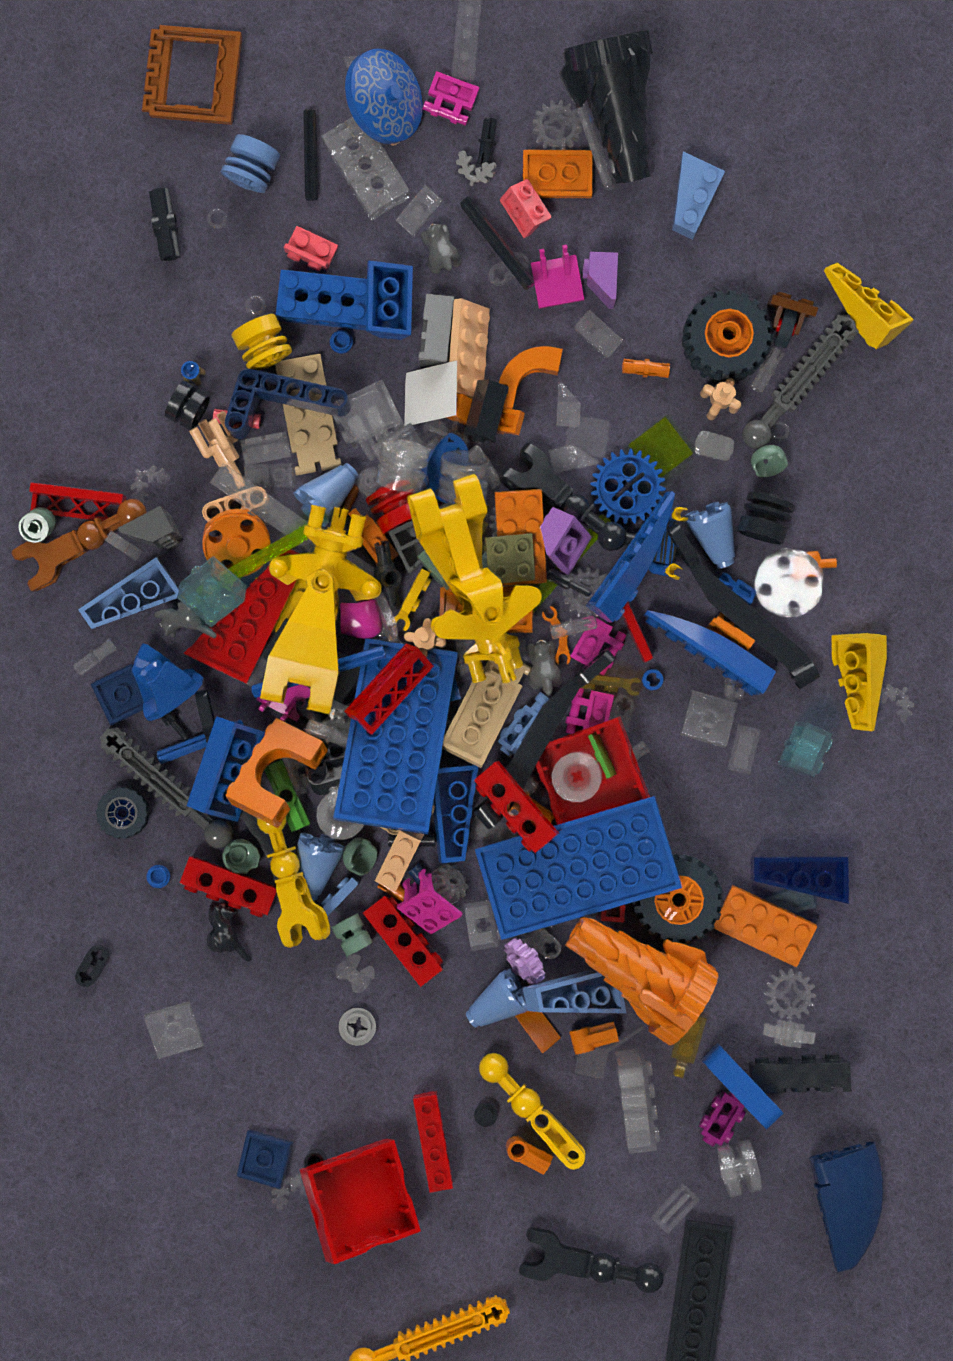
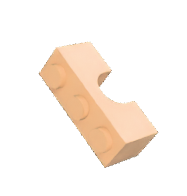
[375,830,424,892]

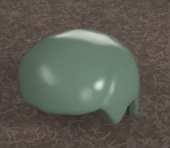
[751,445,788,477]
[342,837,378,876]
[222,839,260,874]

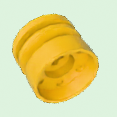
[231,314,292,371]

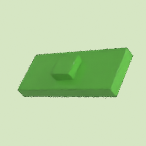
[588,732,617,779]

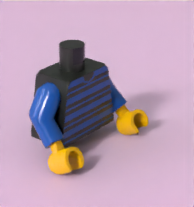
[624,507,688,580]

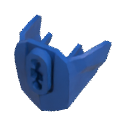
[132,643,203,721]

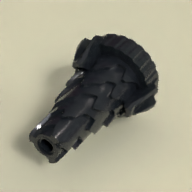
[559,30,653,184]

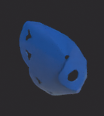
[420,433,481,504]

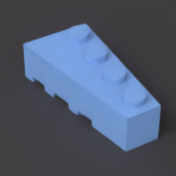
[78,557,184,629]
[523,969,627,1013]

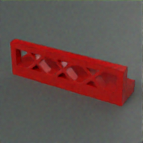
[29,482,126,521]
[344,644,434,735]

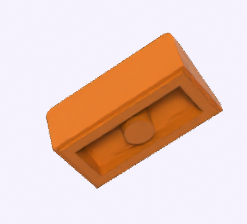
[515,1011,561,1053]

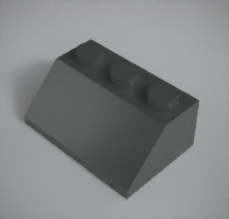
[118,506,183,550]

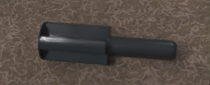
[546,567,591,597]
[160,711,190,741]

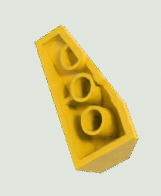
[824,263,914,349]
[831,633,887,732]

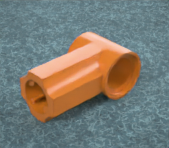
[569,1021,619,1055]
[506,1136,553,1175]

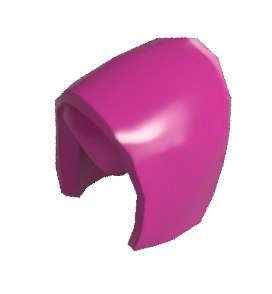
[340,599,382,639]

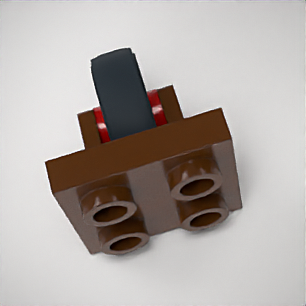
[767,292,818,348]

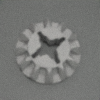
[339,1008,376,1046]

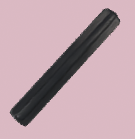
[303,109,318,201]

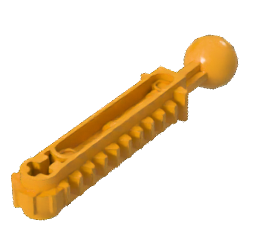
[349,1295,510,1361]

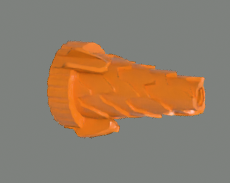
[565,917,718,1046]

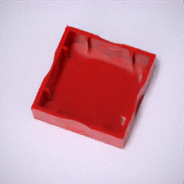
[536,716,650,825]
[299,1138,421,1264]

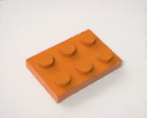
[523,150,592,198]

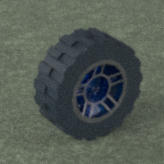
[96,787,150,839]

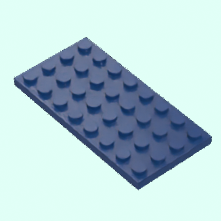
[333,638,458,834]
[475,796,683,940]

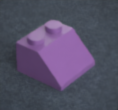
[583,252,618,309]
[541,507,592,575]

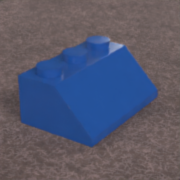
[366,260,413,340]

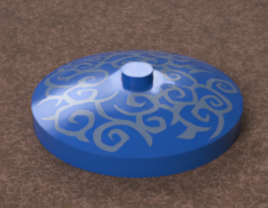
[345,49,423,144]

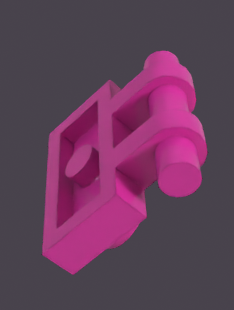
[423,71,479,126]
[570,616,627,676]
[565,688,614,734]

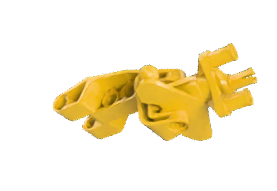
[407,474,542,683]
[260,505,382,714]

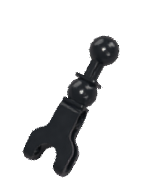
[499,443,627,551]
[519,1227,664,1293]

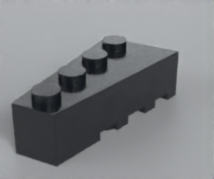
[749,1053,852,1093]

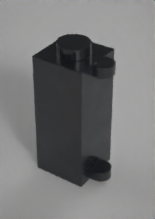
[464,379,509,444]

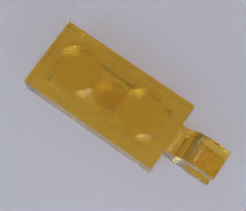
[581,675,641,696]
[670,1016,707,1078]

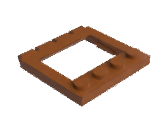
[142,25,242,125]

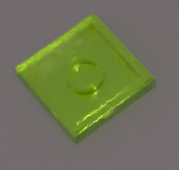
[628,417,693,478]

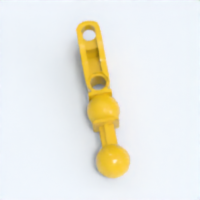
[257,817,330,948]
[479,1053,585,1170]

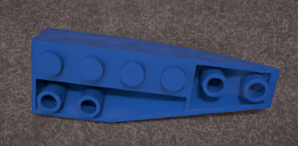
[644,610,776,696]

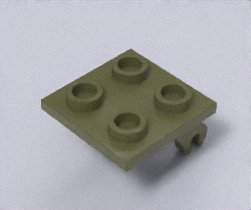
[482,533,535,583]

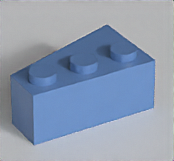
[672,152,725,240]

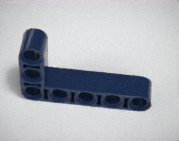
[225,369,351,439]

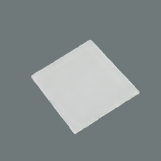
[404,360,457,427]

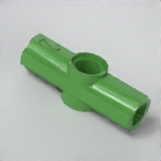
[264,760,310,832]

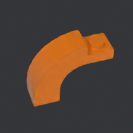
[499,346,563,409]
[446,393,525,435]

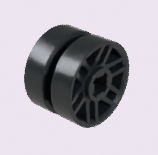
[165,380,211,430]

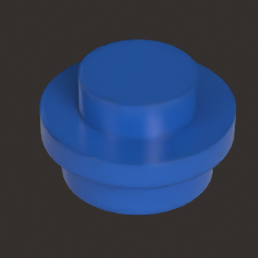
[330,330,353,354]
[147,865,170,888]

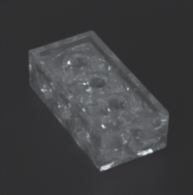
[321,117,410,221]

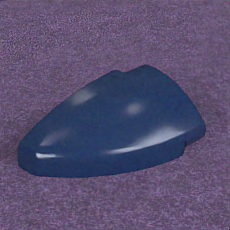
[809,1141,883,1273]

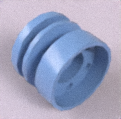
[220,134,281,193]

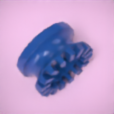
[642,669,663,690]

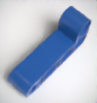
[701,1043,784,1129]

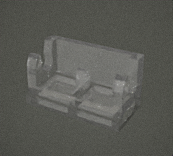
[240,431,291,465]

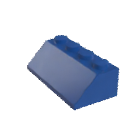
[186,716,265,822]

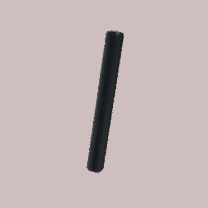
[460,197,535,290]

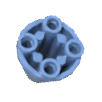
[293,463,358,527]
[685,502,735,569]
[297,833,344,901]
[466,968,527,1028]

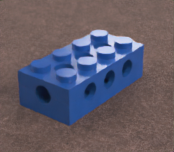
[276,270,367,330]

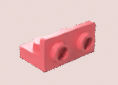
[500,179,551,238]
[284,226,339,272]

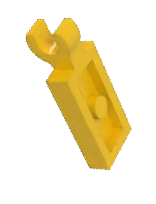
[392,569,431,631]

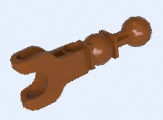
[11,499,147,592]

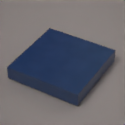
[90,664,144,726]
[237,1130,293,1189]

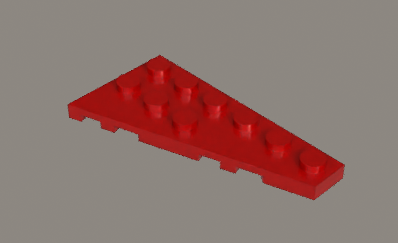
[183,547,299,684]

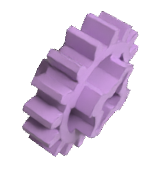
[504,937,545,985]

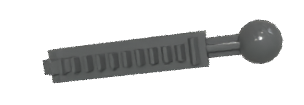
[742,314,859,449]
[100,728,234,848]

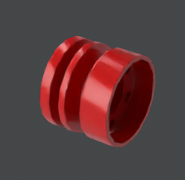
[365,478,415,536]

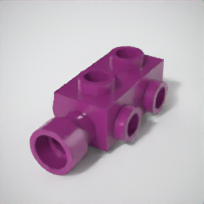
[699,1091,746,1147]

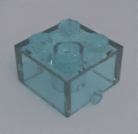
[177,556,247,627]
[778,722,833,777]

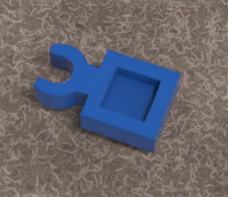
[719,572,758,605]

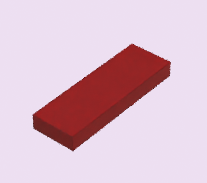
[622,601,653,663]

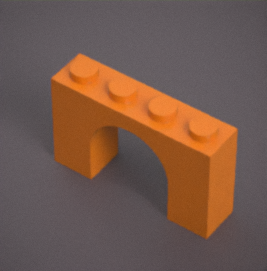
[226,718,328,828]

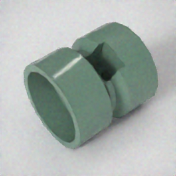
[18,507,56,543]
[331,913,373,957]

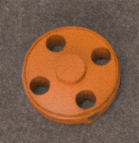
[202,509,271,577]

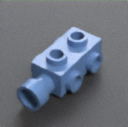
[498,692,549,757]

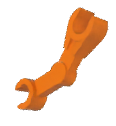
[542,606,571,665]

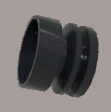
[737,492,795,545]

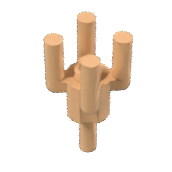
[700,378,741,420]
[189,411,246,488]
[404,618,446,660]

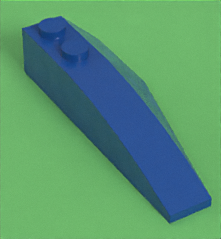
[586,491,675,622]

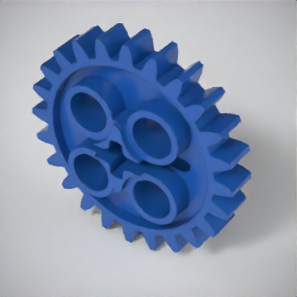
[590,449,666,525]

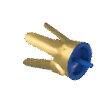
[181,361,205,386]

